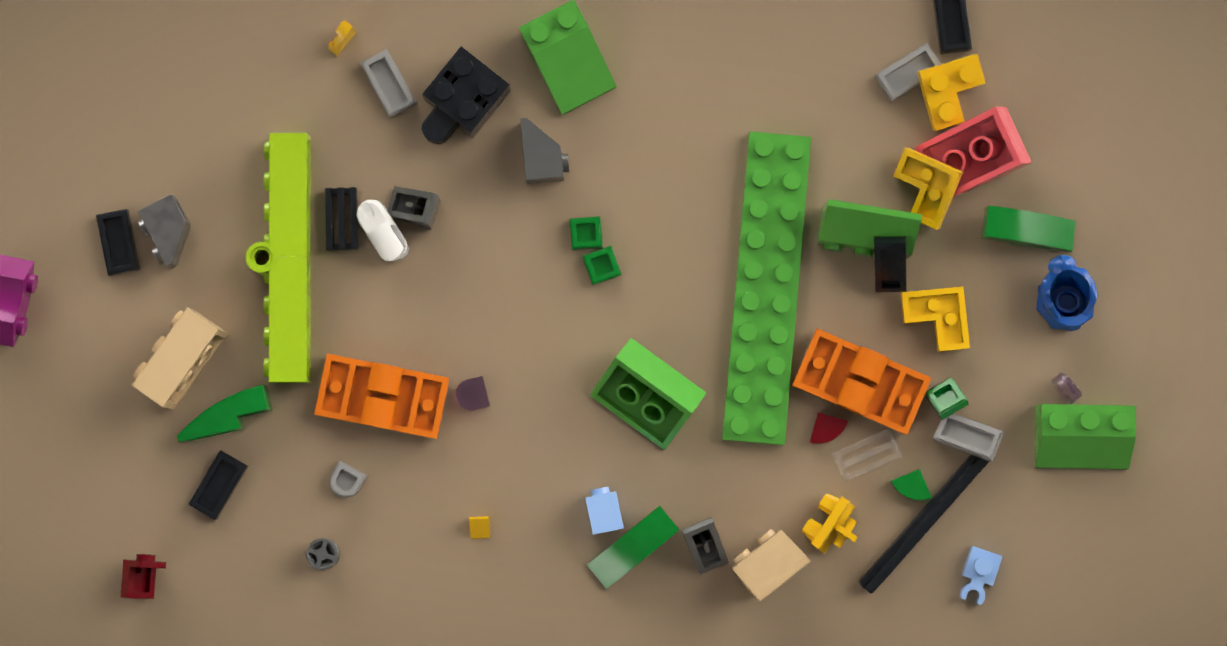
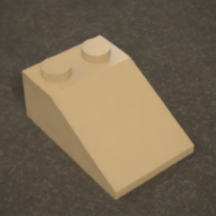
[731,529,810,601]

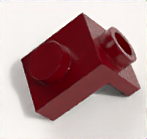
[120,554,166,599]

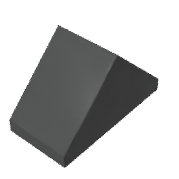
[387,186,441,229]
[681,518,729,575]

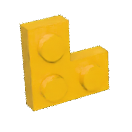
[916,54,986,131]
[893,148,963,230]
[900,286,970,352]

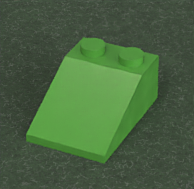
[519,0,617,115]

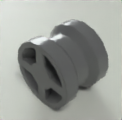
[306,538,340,570]

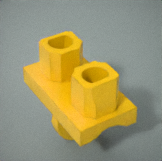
[802,494,858,554]

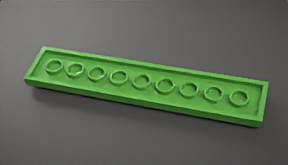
[722,131,811,445]

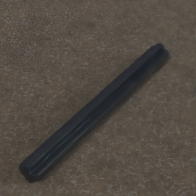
[859,455,989,594]

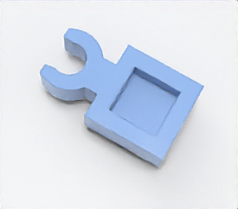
[960,546,1003,605]

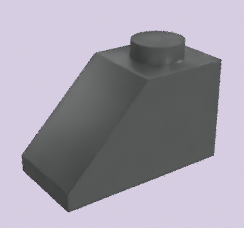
[520,118,569,184]

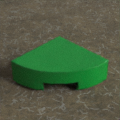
[890,469,932,500]

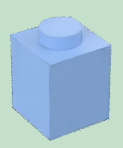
[585,486,624,535]

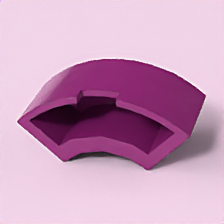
[0,254,38,347]

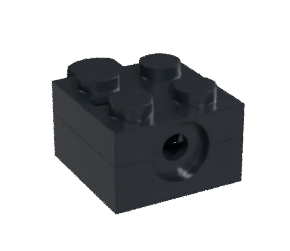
[421,46,511,145]

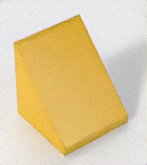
[469,516,490,539]

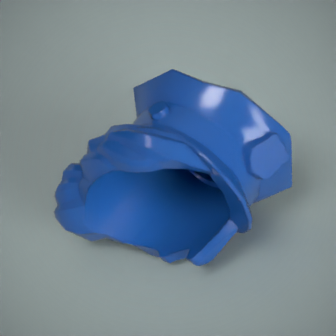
[1036,255,1098,331]

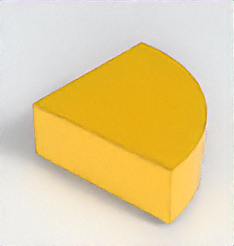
[329,20,356,56]

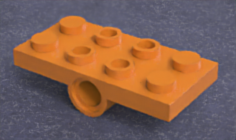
[792,328,931,435]
[314,353,450,439]

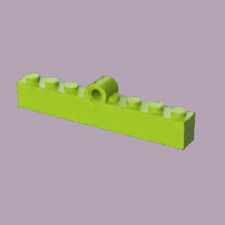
[246,133,311,384]

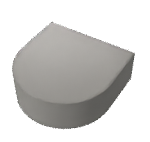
[330,460,368,497]

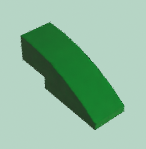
[981,205,1076,252]
[177,385,272,443]
[587,505,680,589]

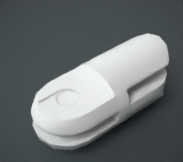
[356,200,409,261]

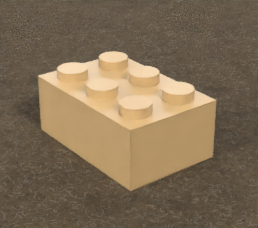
[132,307,228,410]

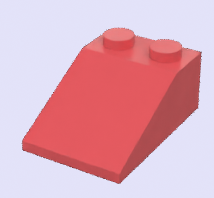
[914,107,1032,198]

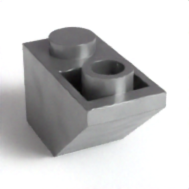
[138,194,191,269]

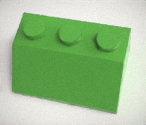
[817,199,922,258]
[590,338,706,450]
[1034,404,1136,469]

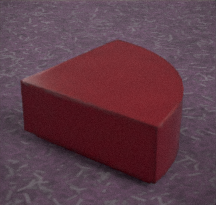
[809,412,848,444]

